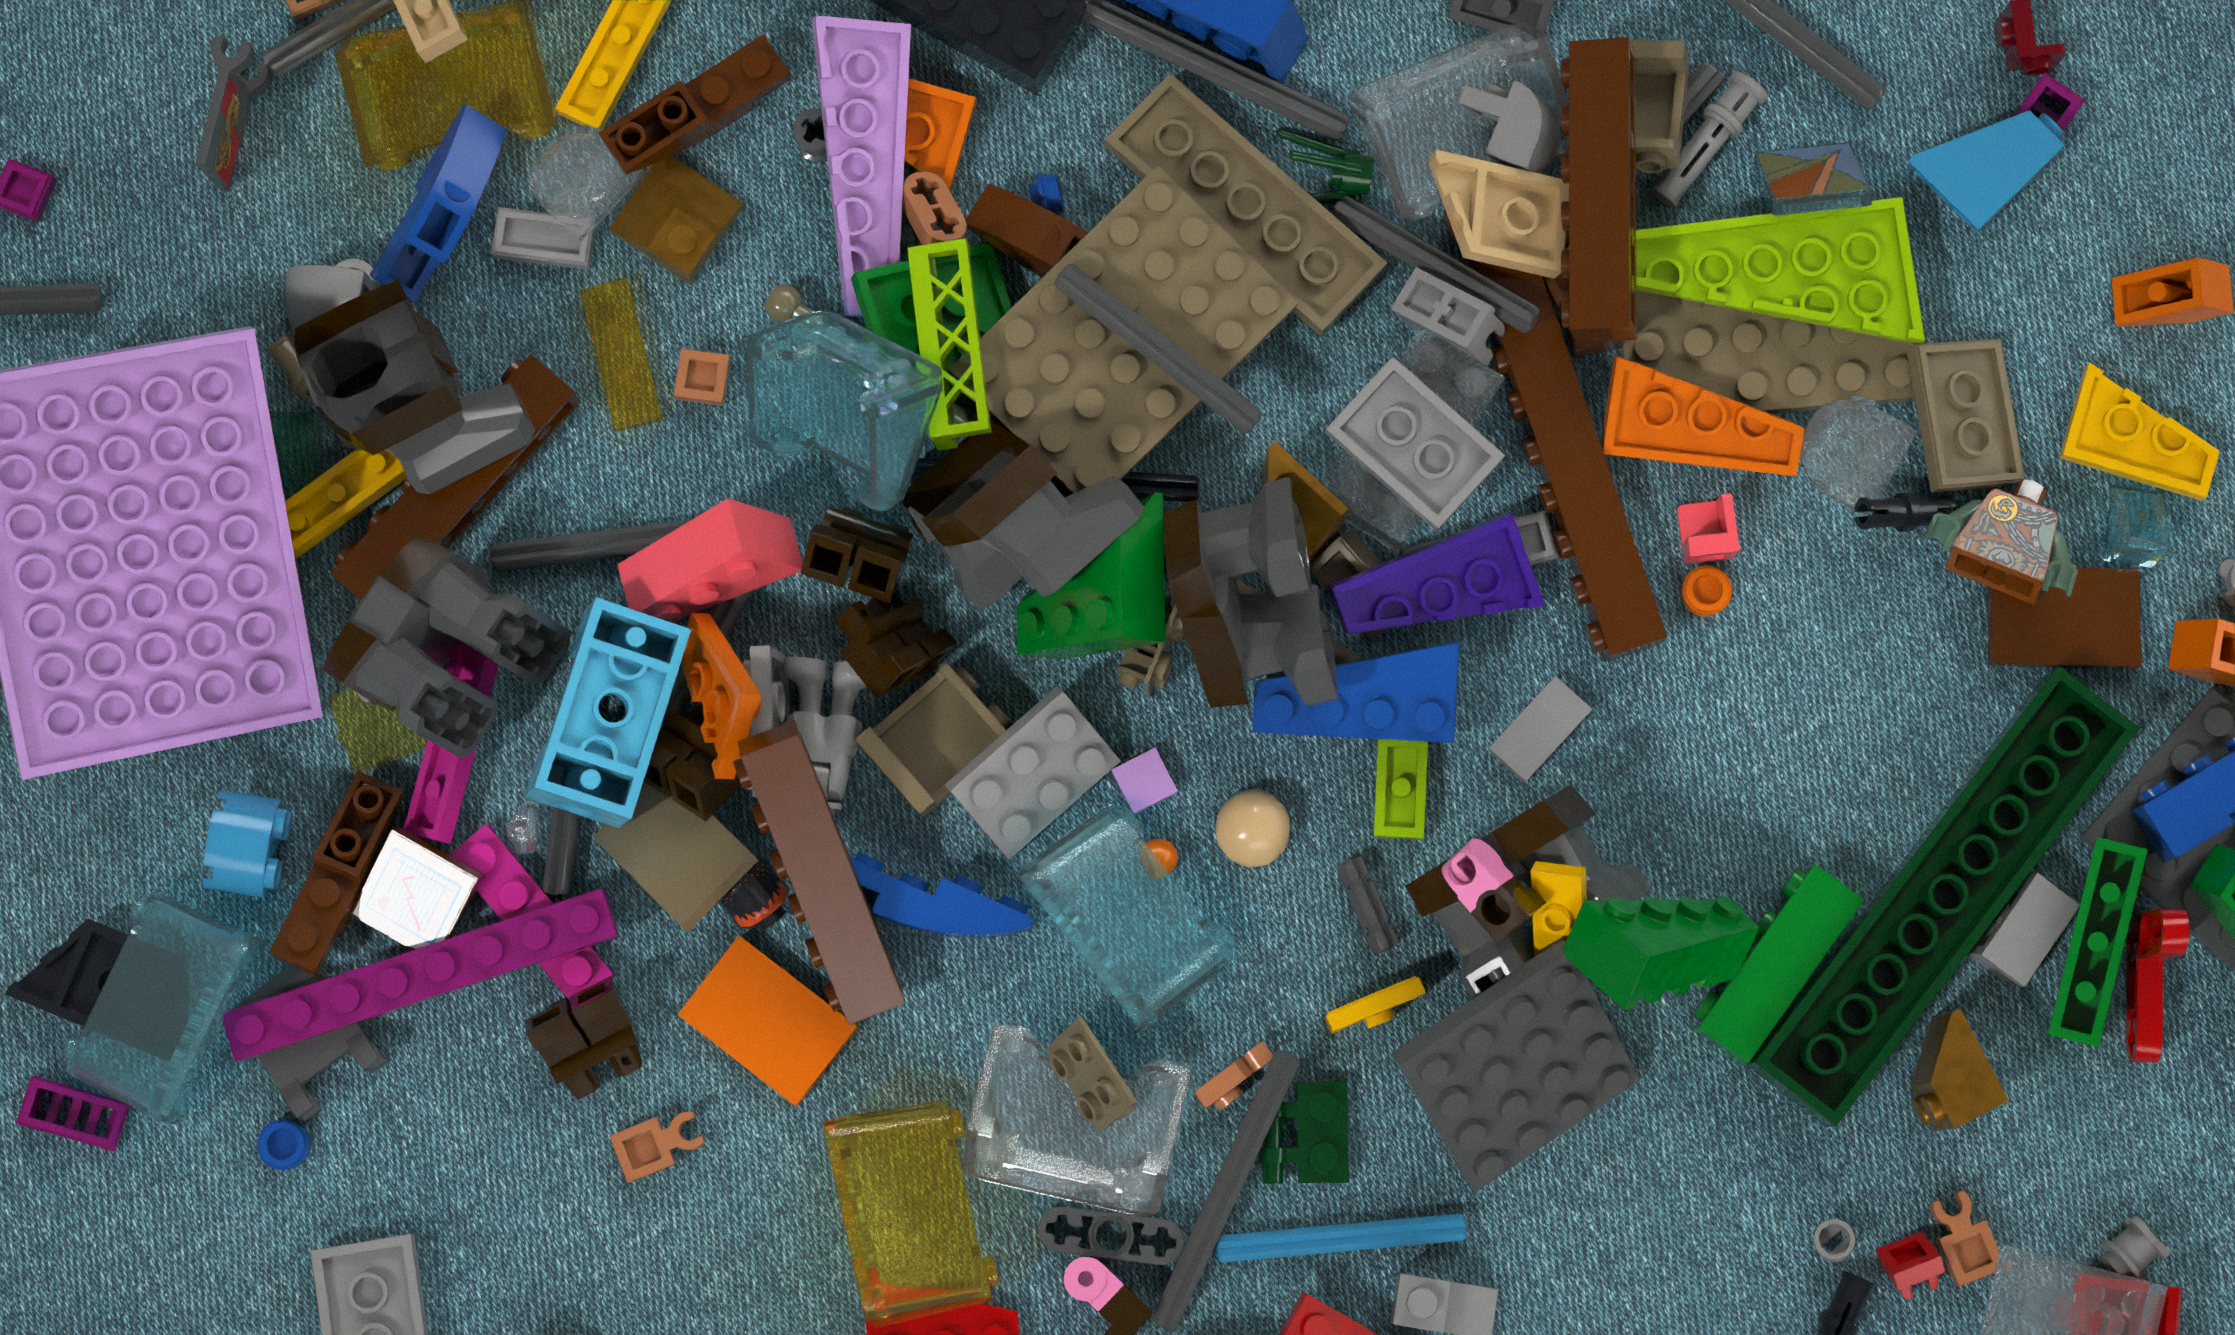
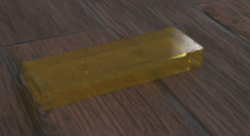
[580,278,664,433]

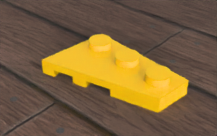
[2059,362,2220,501]

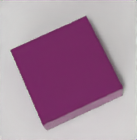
[0,158,57,223]

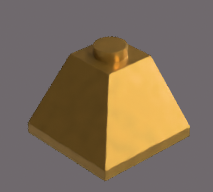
[608,156,744,285]
[1261,441,1349,562]

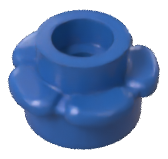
[1029,172,1065,214]

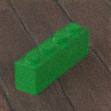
[2048,836,2148,1048]
[1692,864,1865,1065]

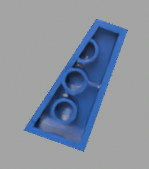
[1121,0,1309,83]
[1252,640,1460,743]

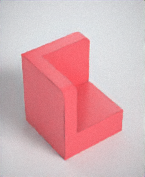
[1676,493,1740,565]

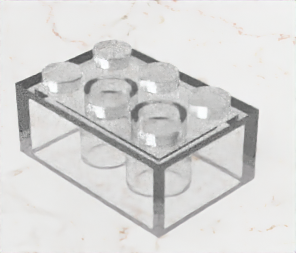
[1981,1244,2168,1335]

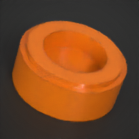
[1680,566,1732,617]

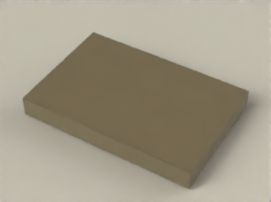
[1906,339,2025,493]
[593,783,759,932]

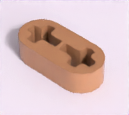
[902,171,967,257]

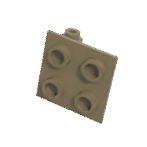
[1116,594,1185,698]
[1045,1016,1137,1134]

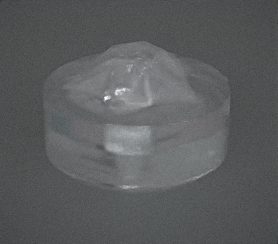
[506,804,538,854]

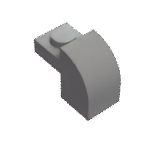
[1458,80,1560,175]

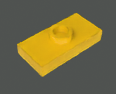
[1531,861,1587,956]
[1324,976,1426,1034]

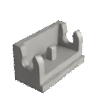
[1390,267,1505,367]
[1967,872,2080,987]

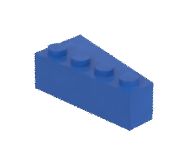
[2130,737,2235,862]

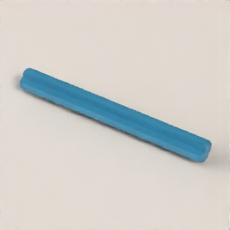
[1216,1214,1466,1263]

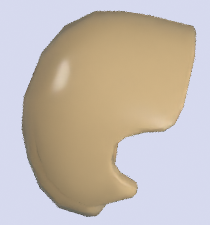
[1215,788,1290,868]

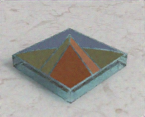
[1754,142,1872,216]

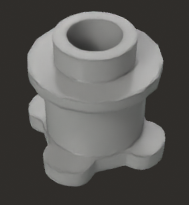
[2101,1216,2170,1282]

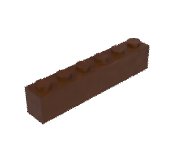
[1561,37,1637,343]
[330,354,581,600]
[733,720,905,1025]

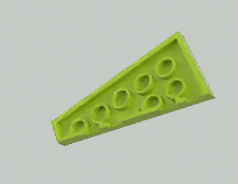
[1636,197,1925,344]

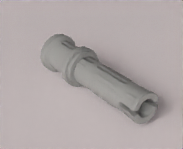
[1650,71,1768,209]

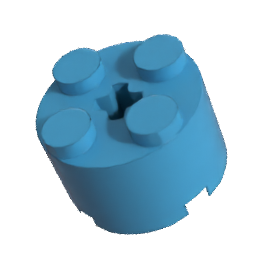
[203,790,293,898]

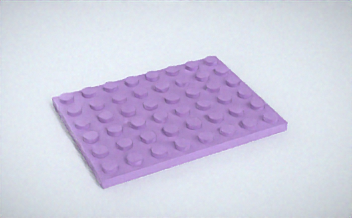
[0,326,323,780]

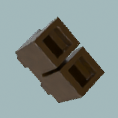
[800,506,913,603]
[835,592,958,699]
[644,704,741,821]
[525,976,642,1099]

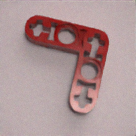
[2126,908,2189,1063]

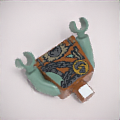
[1922,480,2078,605]

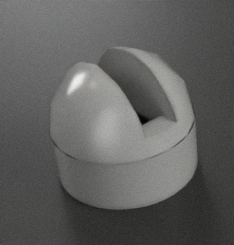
[1814,1219,1855,1262]

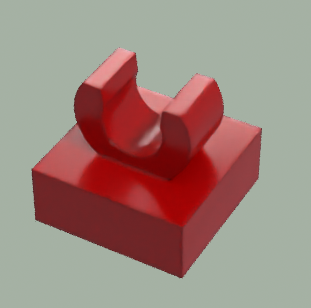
[1875,1231,1945,1300]

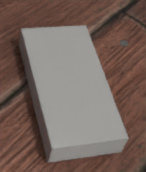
[491,207,597,270]
[1488,676,1592,783]

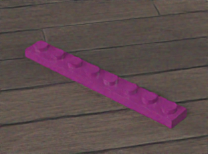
[221,888,620,1062]

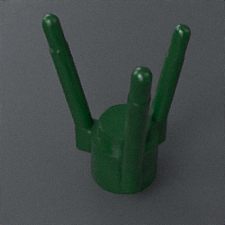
[1276,128,1374,203]

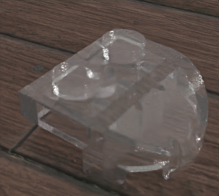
[529,126,647,243]
[1801,396,1918,516]

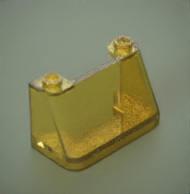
[335,0,558,171]
[823,1100,999,1328]

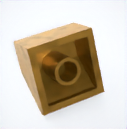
[1911,1009,2009,1131]

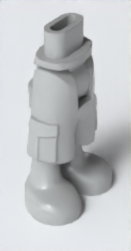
[783,657,866,819]

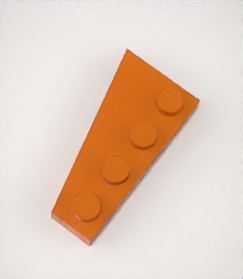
[1600,354,1804,477]

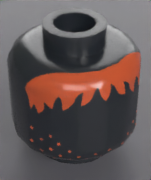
[718,856,789,930]

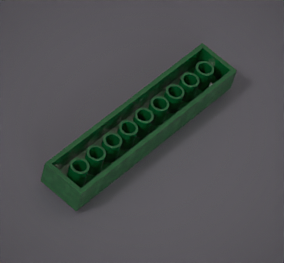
[1746,666,2140,1128]

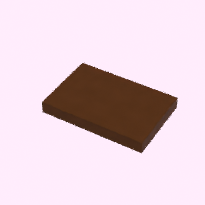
[1987,567,2141,669]

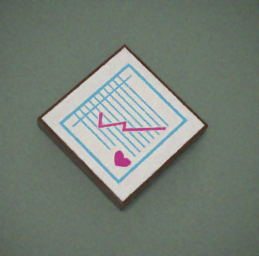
[350,826,483,950]

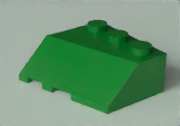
[1017,492,1165,660]

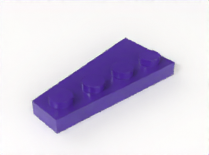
[1327,513,1545,634]

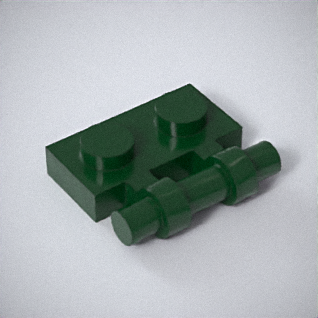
[1257,1081,1349,1184]

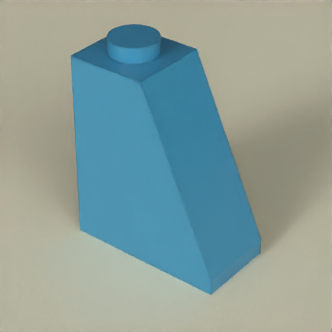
[1907,110,2065,234]

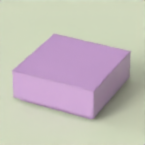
[1111,747,1178,815]

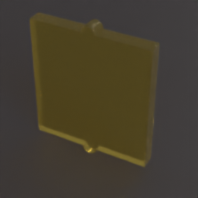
[328,689,428,775]

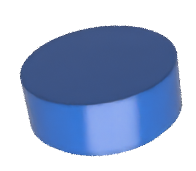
[257,1119,311,1170]

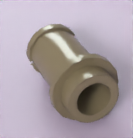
[268,334,311,398]

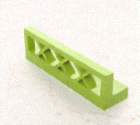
[907,238,992,451]

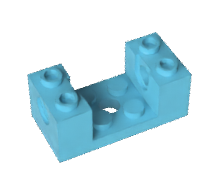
[524,597,691,828]

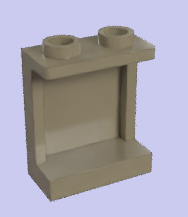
[1587,39,1690,173]
[855,661,1012,819]

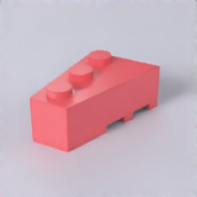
[617,498,803,623]

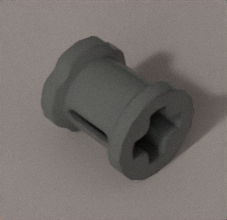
[793,108,827,164]

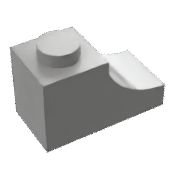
[1389,1273,1499,1335]

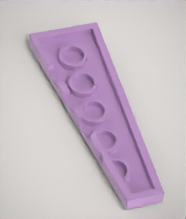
[812,15,911,317]

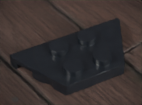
[5,919,189,1067]

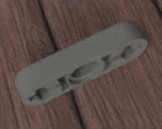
[1038,1206,1184,1265]

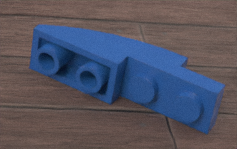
[370,104,507,302]
[850,852,1035,938]

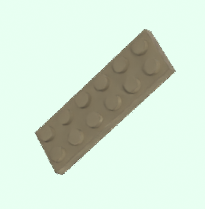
[1104,73,1388,337]

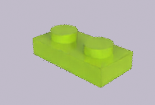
[1373,739,1428,840]

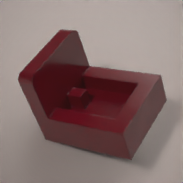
[1995,0,2066,76]

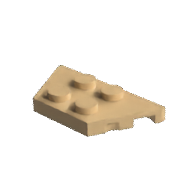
[1429,149,1569,279]

